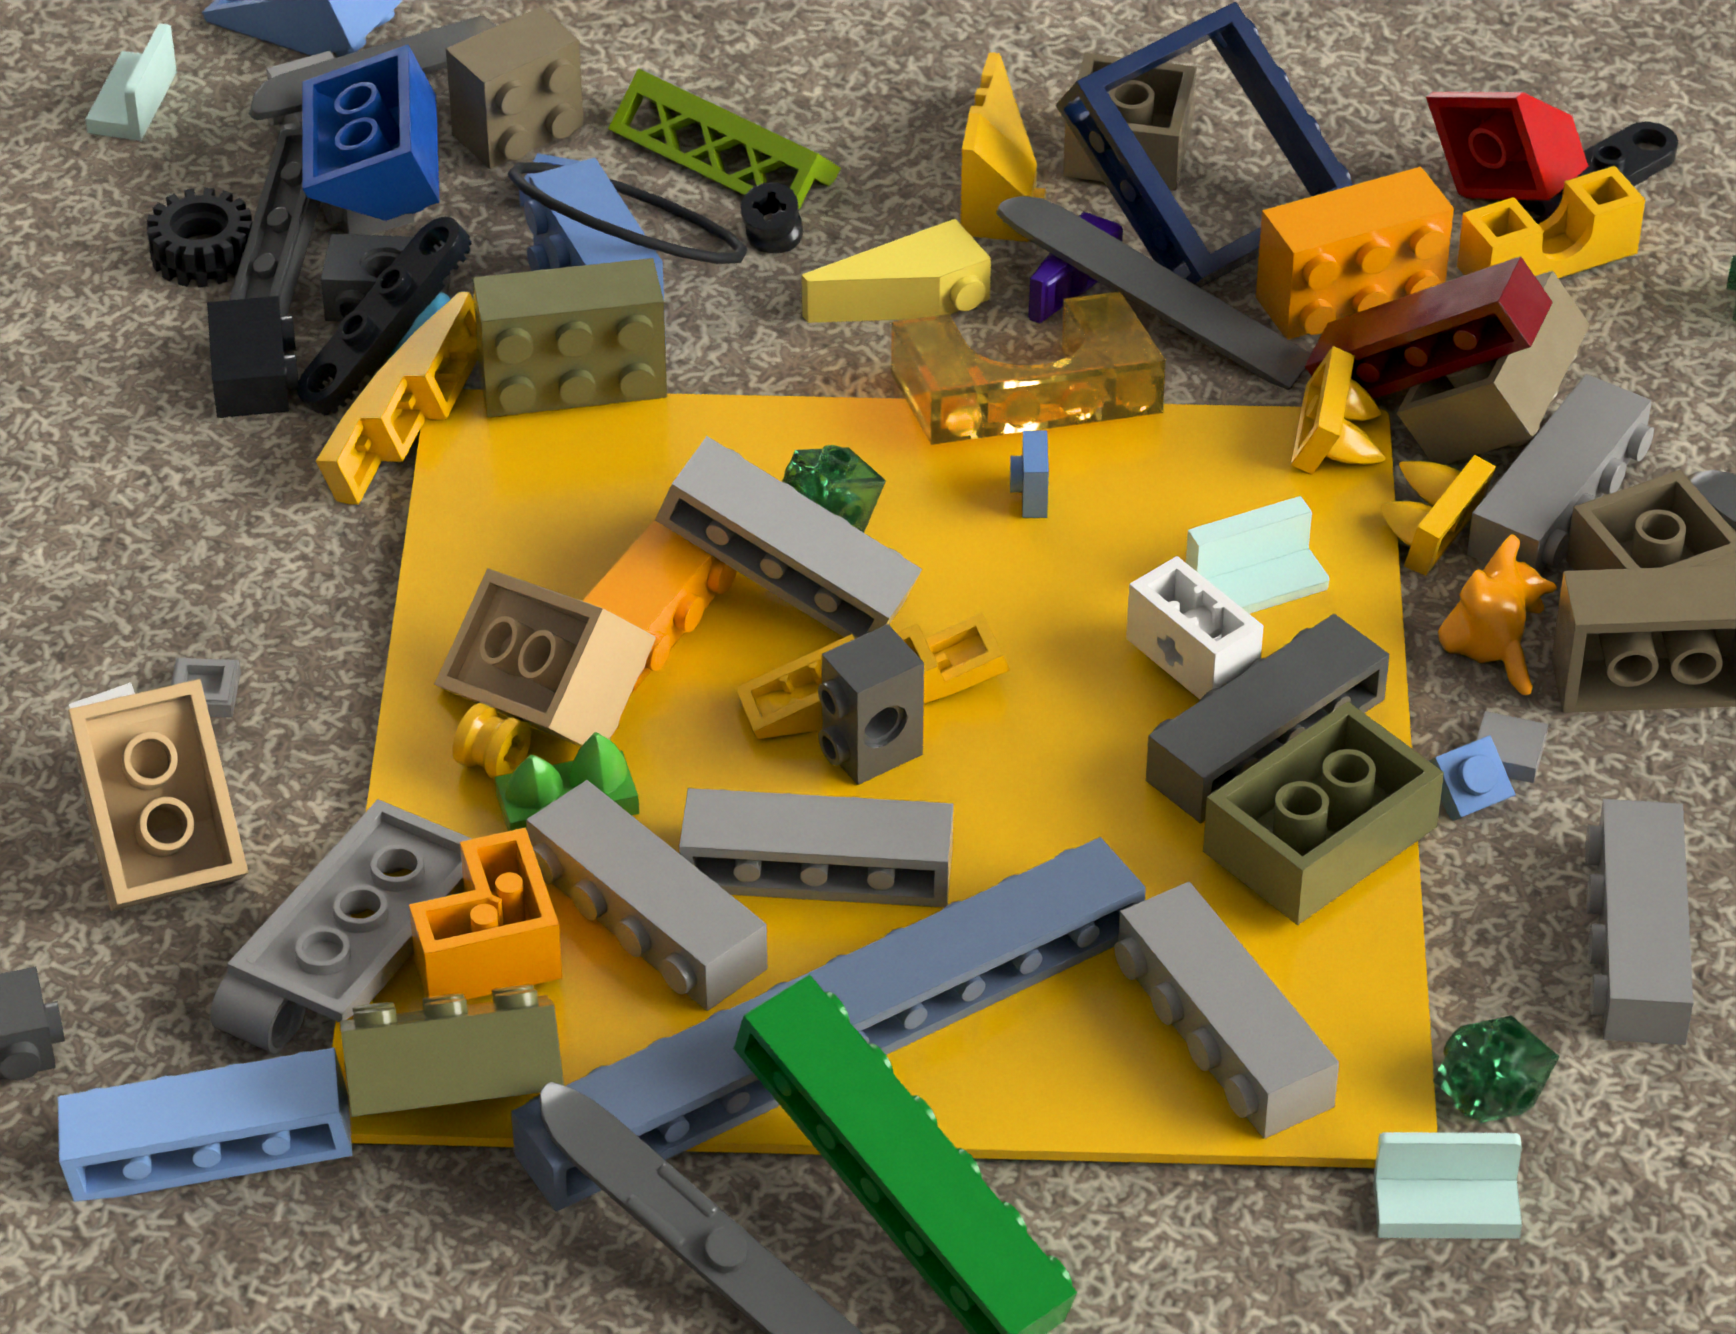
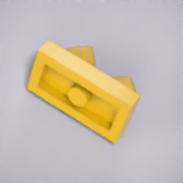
[1291,346,1385,475]
[1381,455,1496,576]

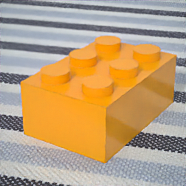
[1256,166,1454,340]

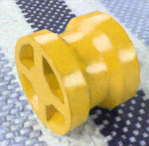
[452,703,532,779]

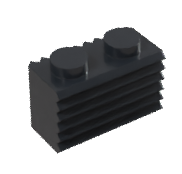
[207,296,299,418]

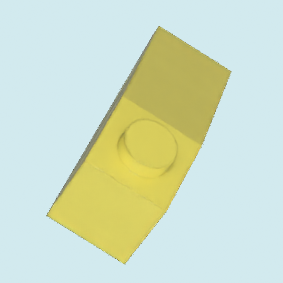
[802,219,991,323]

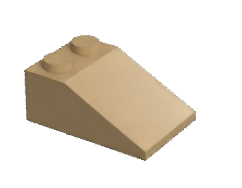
[434,568,656,747]
[68,679,249,911]

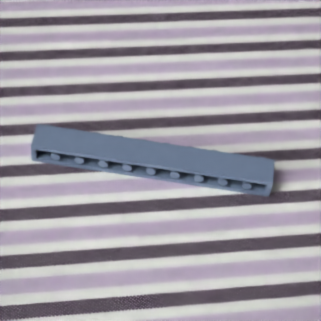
[511,837,1146,1212]

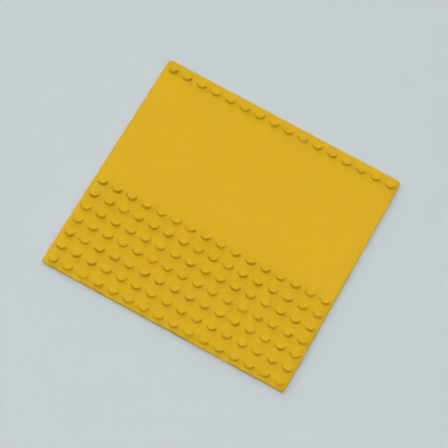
[332,389,1438,1168]

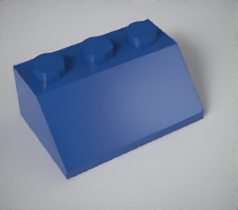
[302,44,440,221]

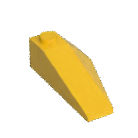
[960,52,1046,242]

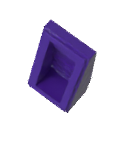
[1028,211,1123,323]

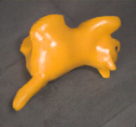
[1438,534,1557,695]

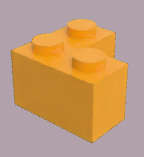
[409,827,563,1000]

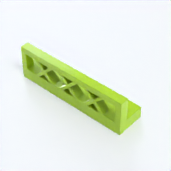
[608,68,841,209]

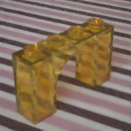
[891,292,1166,445]

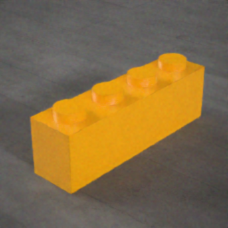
[583,520,737,691]

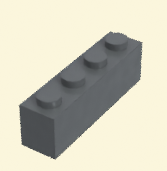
[1146,614,1389,823]

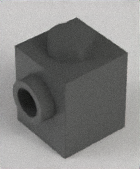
[0,967,65,1080]

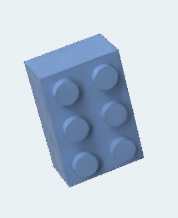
[524,157,666,348]

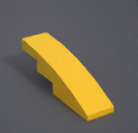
[316,292,478,505]
[735,612,1010,739]

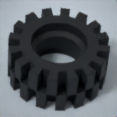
[147,188,252,287]

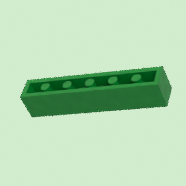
[733,974,1078,1334]

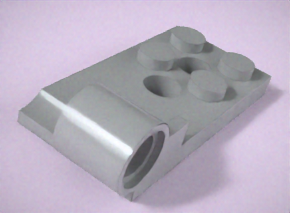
[210,799,472,1054]

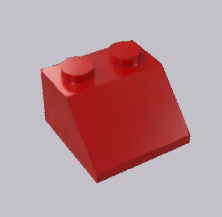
[1426,91,1588,200]

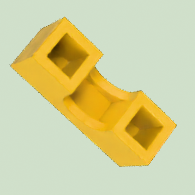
[1457,166,1645,278]

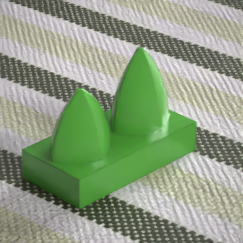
[495,732,639,831]

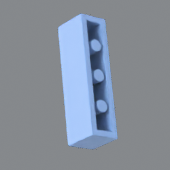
[58,1047,353,1202]

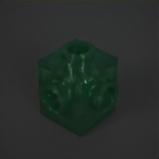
[782,445,886,533]
[1433,1015,1560,1123]

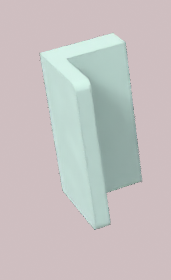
[85,23,177,141]
[1186,496,1329,614]
[1373,1132,1522,1239]

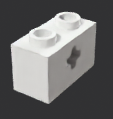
[1126,556,1264,700]

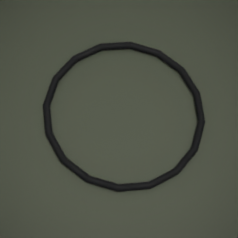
[508,162,747,264]

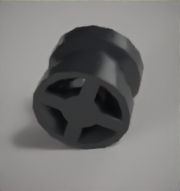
[741,182,803,254]

